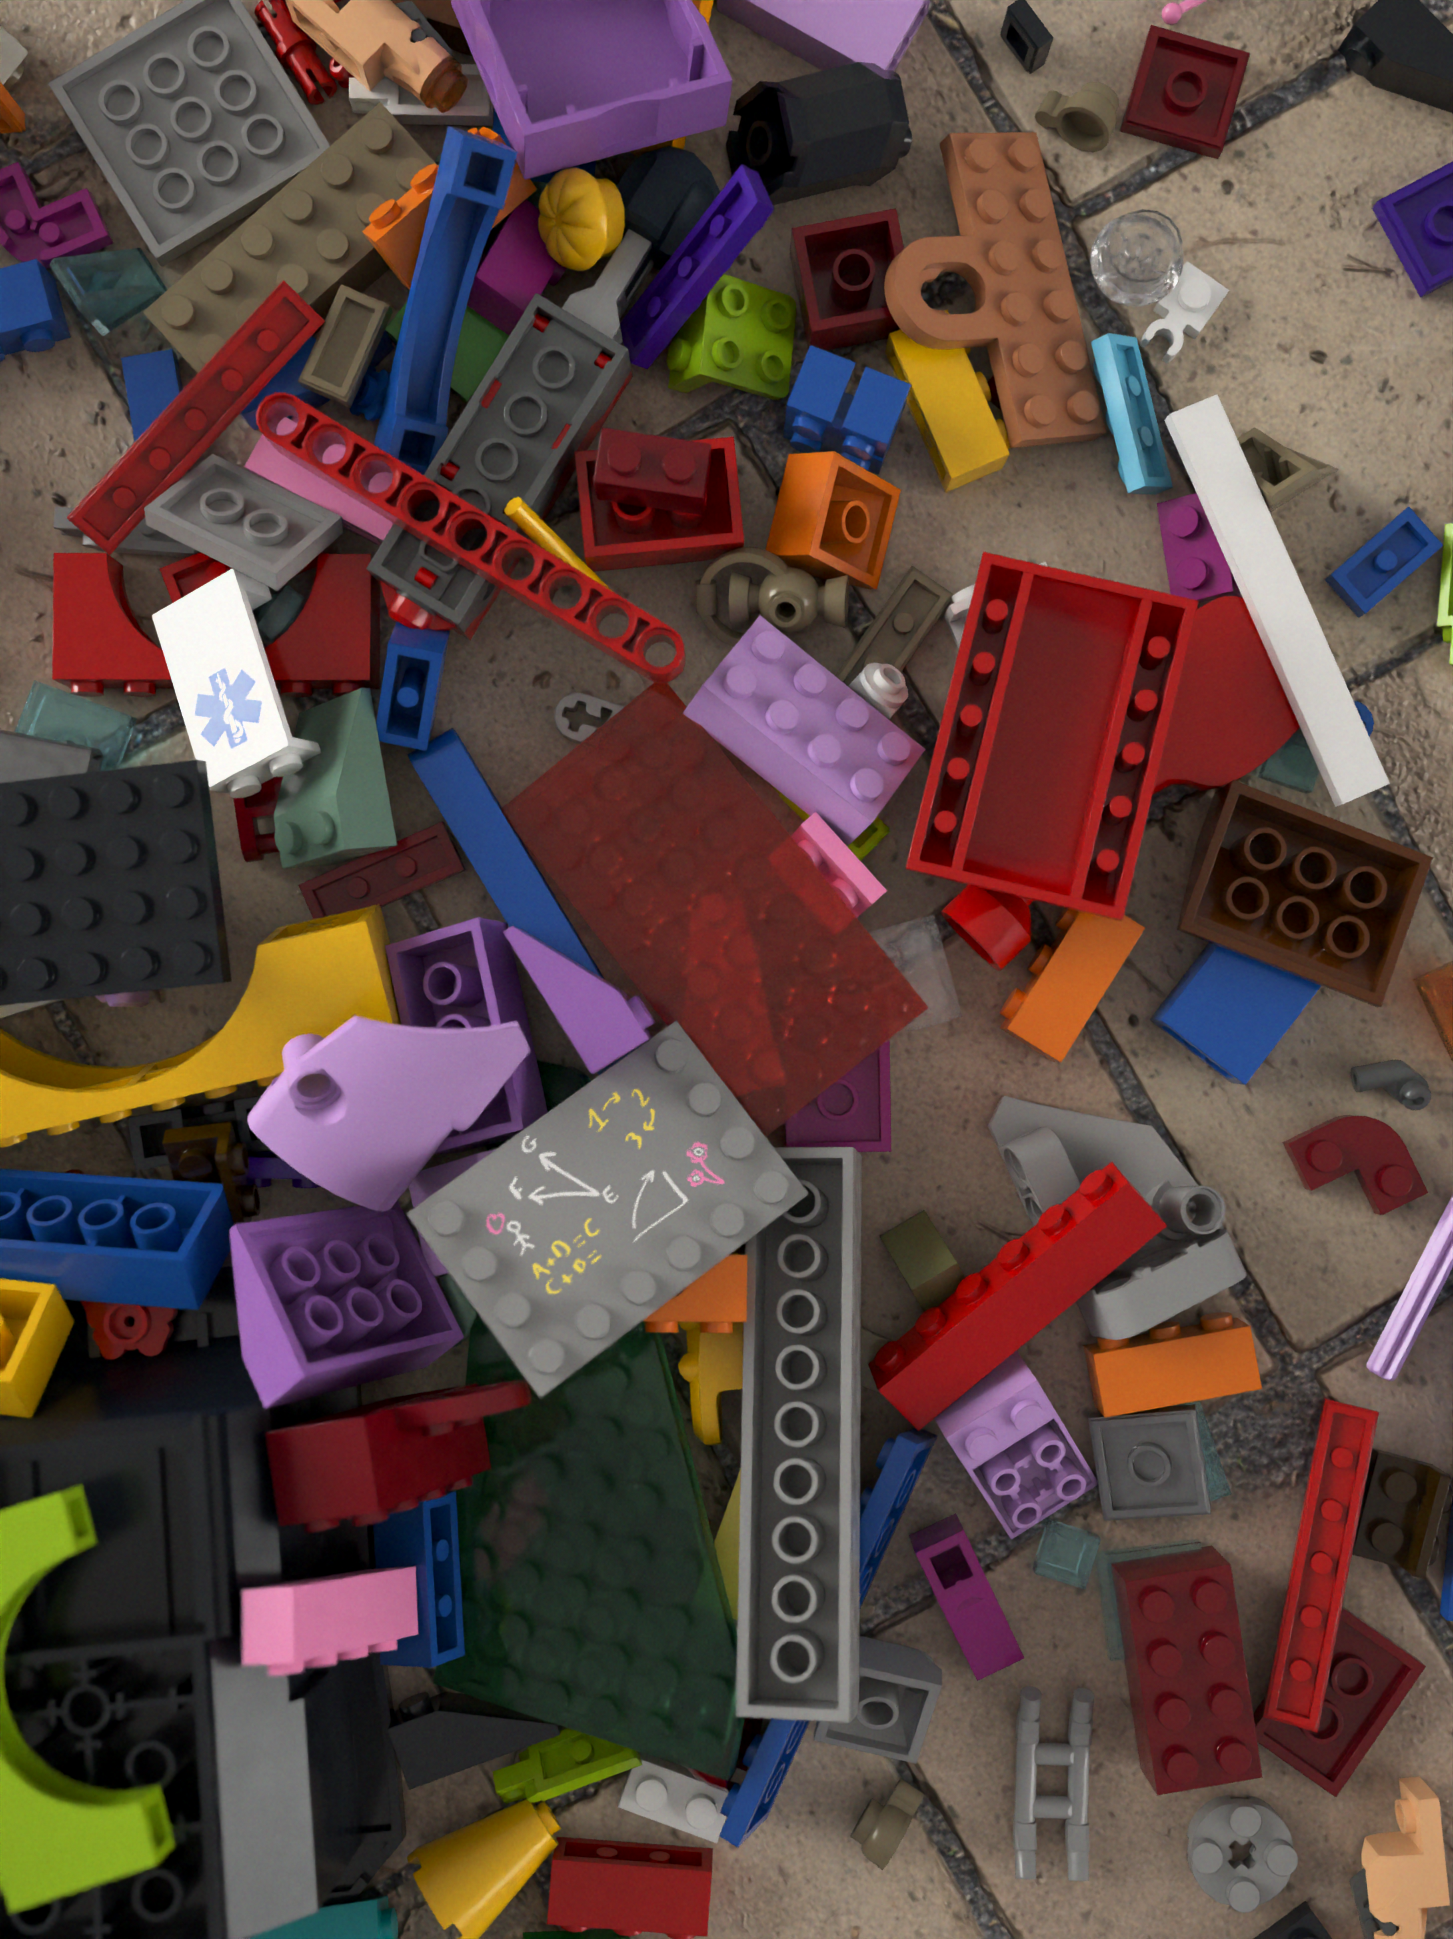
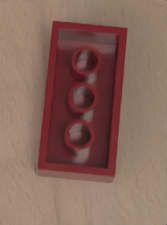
[1110,1545,1263,1796]

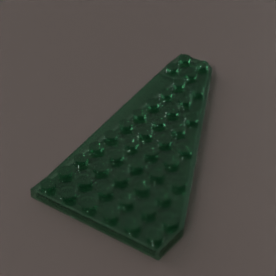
[433,1059,745,1780]

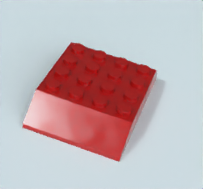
[905,552,1199,921]

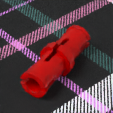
[254,0,338,105]

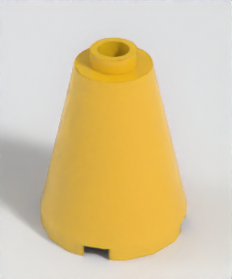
[407,1799,561,1939]

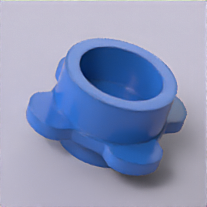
[349,365,390,422]

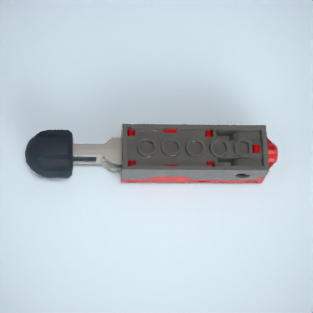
[366,146,720,640]

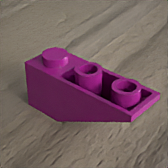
[909,1513,1024,1681]

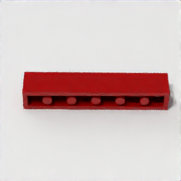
[868,1161,1167,1431]

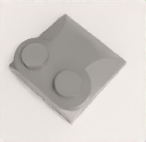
[814,1636,942,1764]

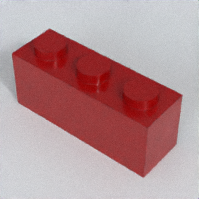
[547,1836,713,1939]

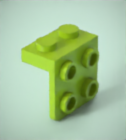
[667,274,797,400]

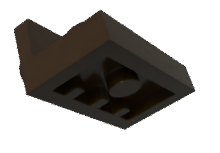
[163,1122,260,1225]
[1352,1448,1452,1579]

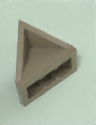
[1237,427,1339,513]

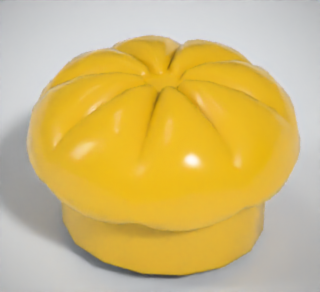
[538,167,625,271]

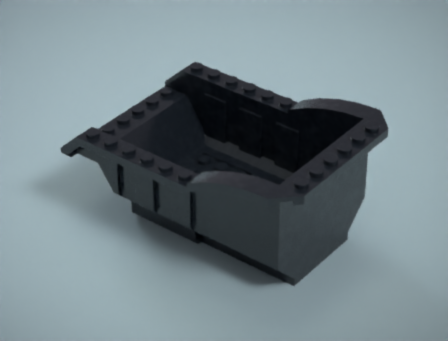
[0,1266,407,1939]

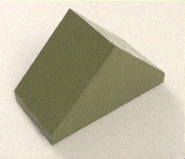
[879,1210,965,1312]

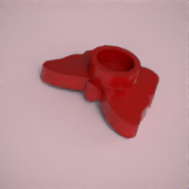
[80,1301,178,1360]

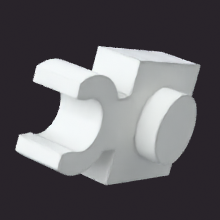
[1140,261,1229,364]

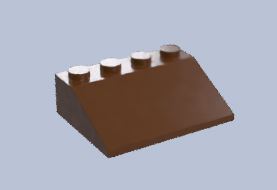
[1177,780,1433,1008]

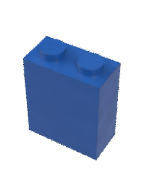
[1149,943,1321,1085]

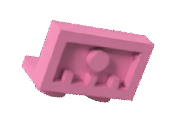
[767,812,887,936]

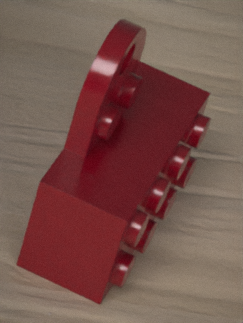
[266,1379,531,1533]

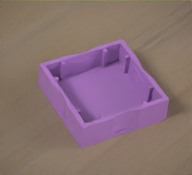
[451,0,733,180]

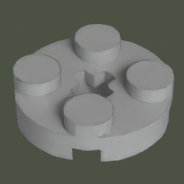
[1186,1795,1298,1913]

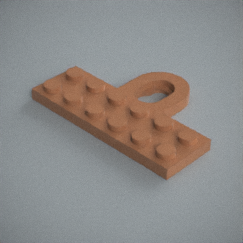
[884,132,1107,448]

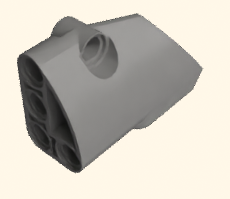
[988,1096,1247,1340]

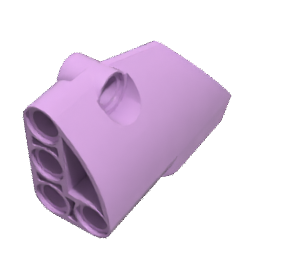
[247,1016,530,1212]

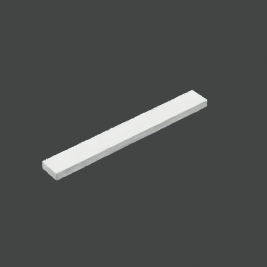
[1164,394,1390,807]

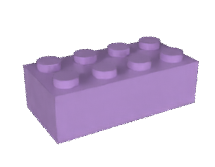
[682,615,926,846]

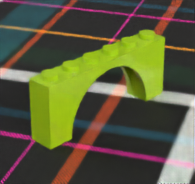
[0,1485,175,1913]

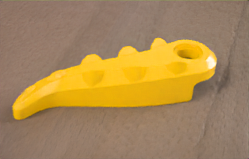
[678,1247,744,1445]

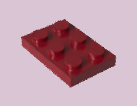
[1253,1606,1426,1797]

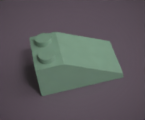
[273,688,397,869]

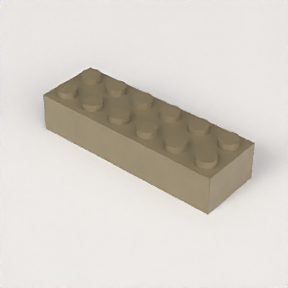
[143,102,438,374]

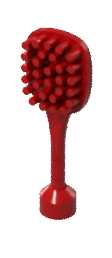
[941,596,1300,971]

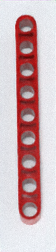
[256,392,686,683]

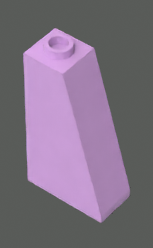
[717,0,930,71]

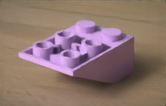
[934,1350,1098,1540]

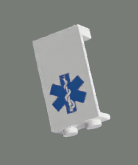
[152,569,321,798]

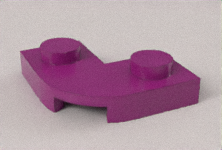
[0,162,114,268]

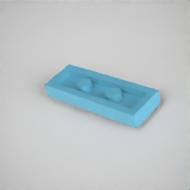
[1091,333,1173,495]

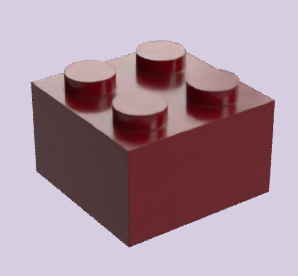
[790,208,904,351]

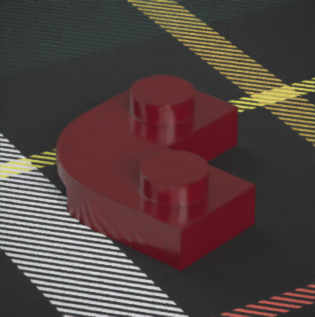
[1283,1115,1428,1215]

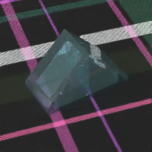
[50,248,167,336]

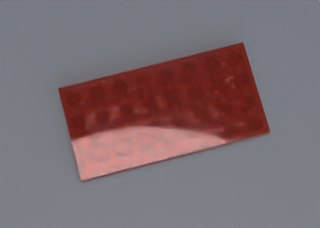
[501,682,929,1138]

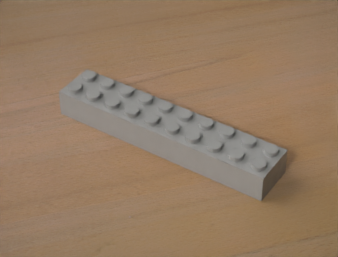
[736,1147,862,1723]

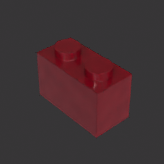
[593,428,711,515]

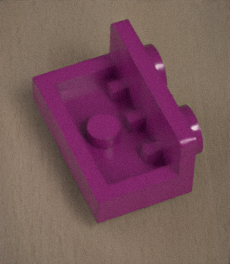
[1157,493,1242,603]

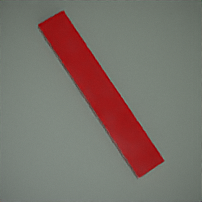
[67,280,325,555]
[1262,1398,1379,1733]

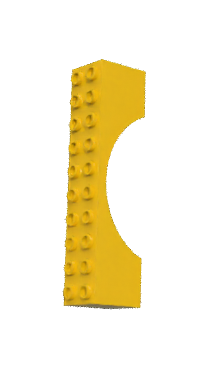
[0,904,401,1148]

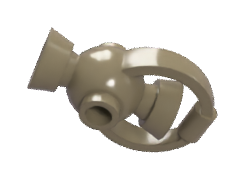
[695,547,849,647]

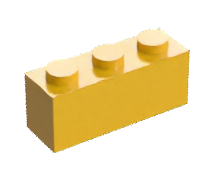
[885,310,1011,493]

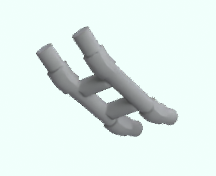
[1013,1686,1095,1881]

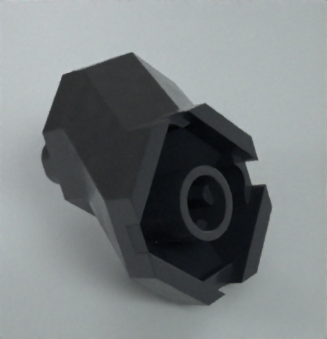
[726,62,912,205]

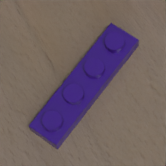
[620,165,775,370]

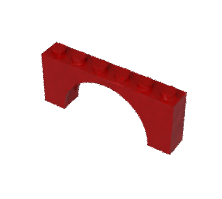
[52,553,380,697]

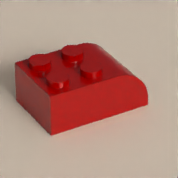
[575,436,744,572]

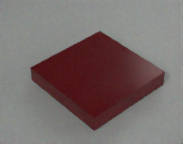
[1120,25,1250,159]

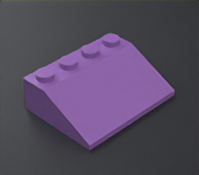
[229,1200,464,1409]

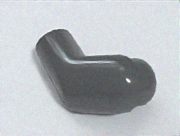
[1350,1060,1431,1110]

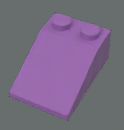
[503,926,656,1074]

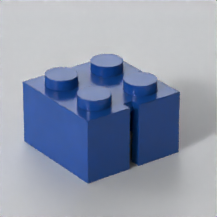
[783,345,911,475]

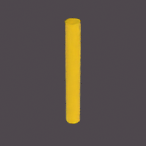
[505,497,612,591]

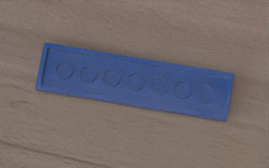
[719,1428,937,1848]

